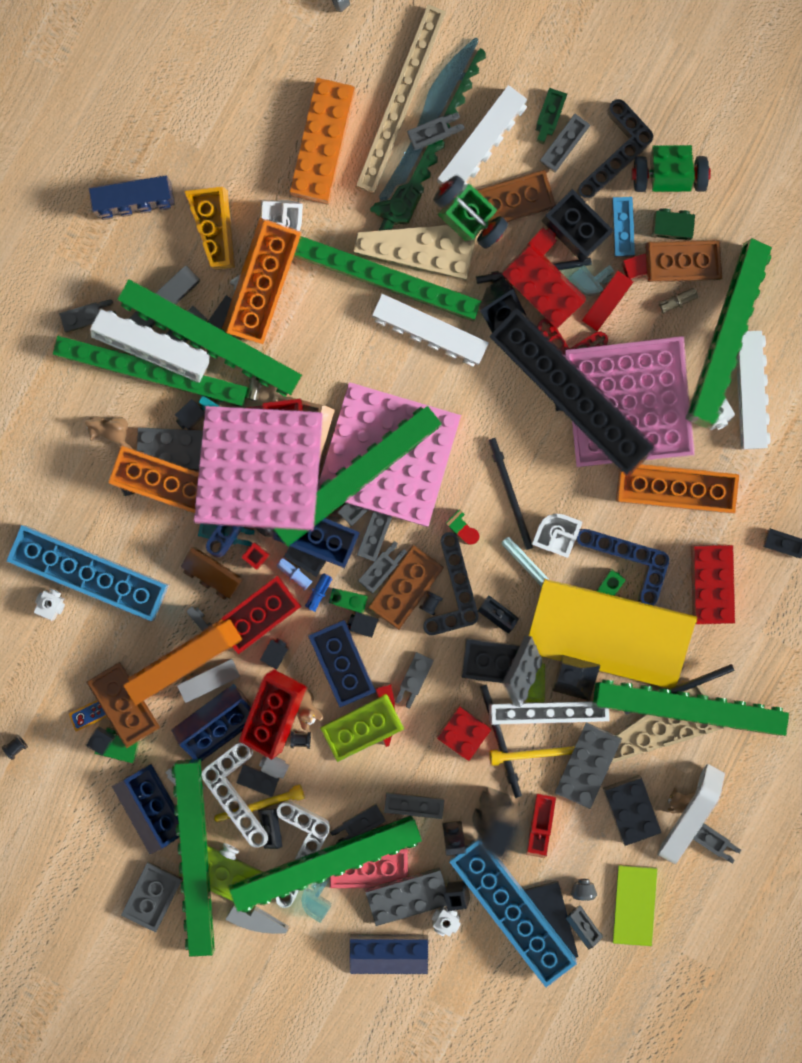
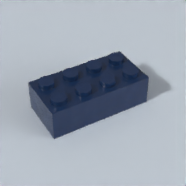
[89,175,175,220]
[308,619,376,708]

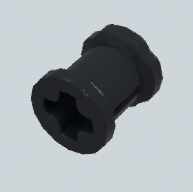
[419,591,443,616]
[290,731,311,749]
[2,734,28,760]

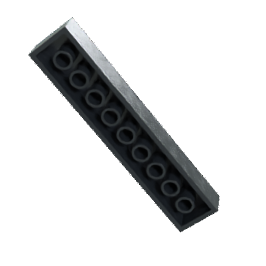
[489,308,657,476]
[472,787,521,864]

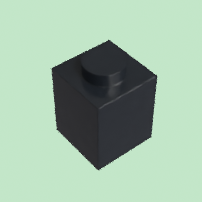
[175,399,205,430]
[348,612,378,638]
[260,638,289,670]
[85,727,116,756]
[444,881,471,911]

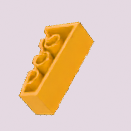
[184,186,235,270]

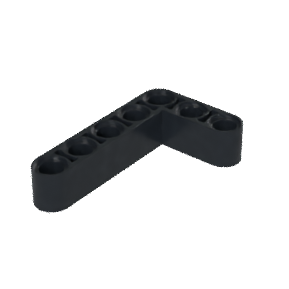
[577,99,654,201]
[423,532,479,635]

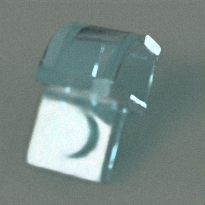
[568,265,614,296]
[302,878,332,923]

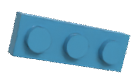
[612,197,635,257]

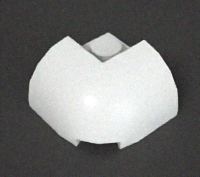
[260,200,303,231]
[532,513,583,558]

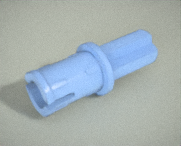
[277,558,313,591]

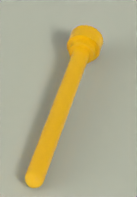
[489,746,575,766]
[214,784,305,822]

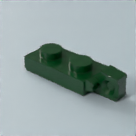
[536,87,568,144]

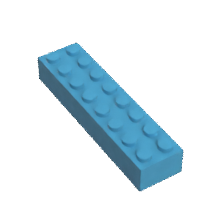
[7,525,169,621]
[449,838,577,988]

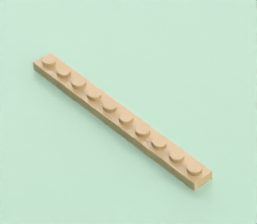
[356,5,446,194]

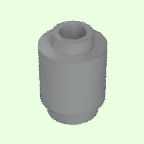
[259,756,289,779]

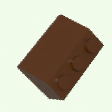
[181,547,244,600]

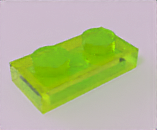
[525,663,545,703]

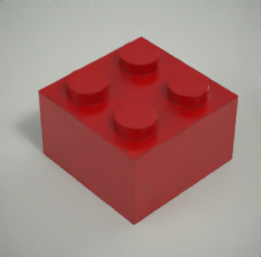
[437,705,492,761]

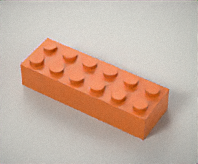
[290,78,355,205]
[222,217,302,344]
[108,445,199,513]
[616,464,739,514]
[123,620,242,705]

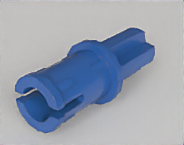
[305,573,332,612]

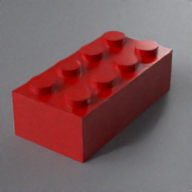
[502,243,586,329]
[691,545,735,625]
[216,575,302,654]
[239,669,307,760]

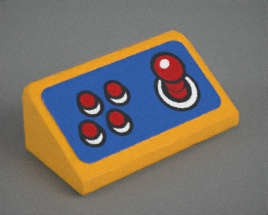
[69,700,107,732]

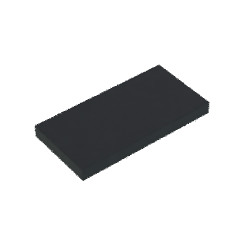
[524,881,579,958]

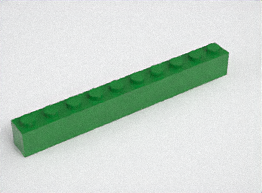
[293,236,481,322]
[685,238,772,428]
[117,279,302,397]
[53,336,248,407]
[273,405,442,547]
[592,679,789,736]
[172,759,215,957]
[228,816,422,912]

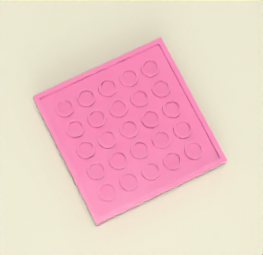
[565,337,695,467]
[317,382,461,527]
[194,406,323,530]

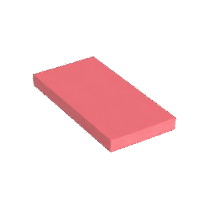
[330,848,408,888]

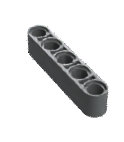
[129,266,200,328]

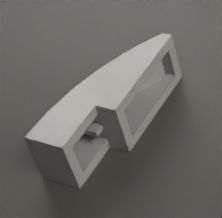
[177,659,240,703]
[226,904,289,934]

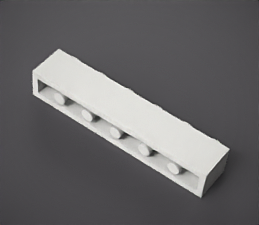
[437,85,527,185]
[372,294,489,367]
[90,310,209,382]
[736,331,770,450]
[489,701,609,724]

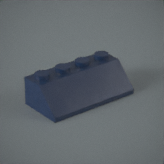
[272,518,360,569]
[171,684,252,762]
[112,763,180,854]
[350,934,428,974]

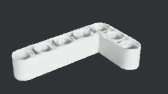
[202,743,268,848]
[657,764,725,864]
[276,800,330,908]

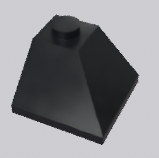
[479,277,526,333]
[552,655,600,701]

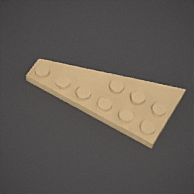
[353,225,476,280]
[612,685,727,763]

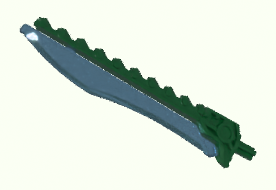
[370,38,486,231]

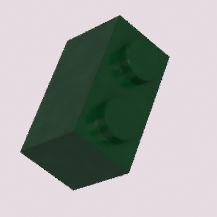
[652,208,695,241]

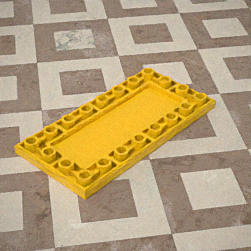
[528,578,697,689]

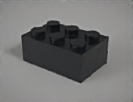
[542,189,614,263]
[461,638,520,683]
[603,775,662,846]

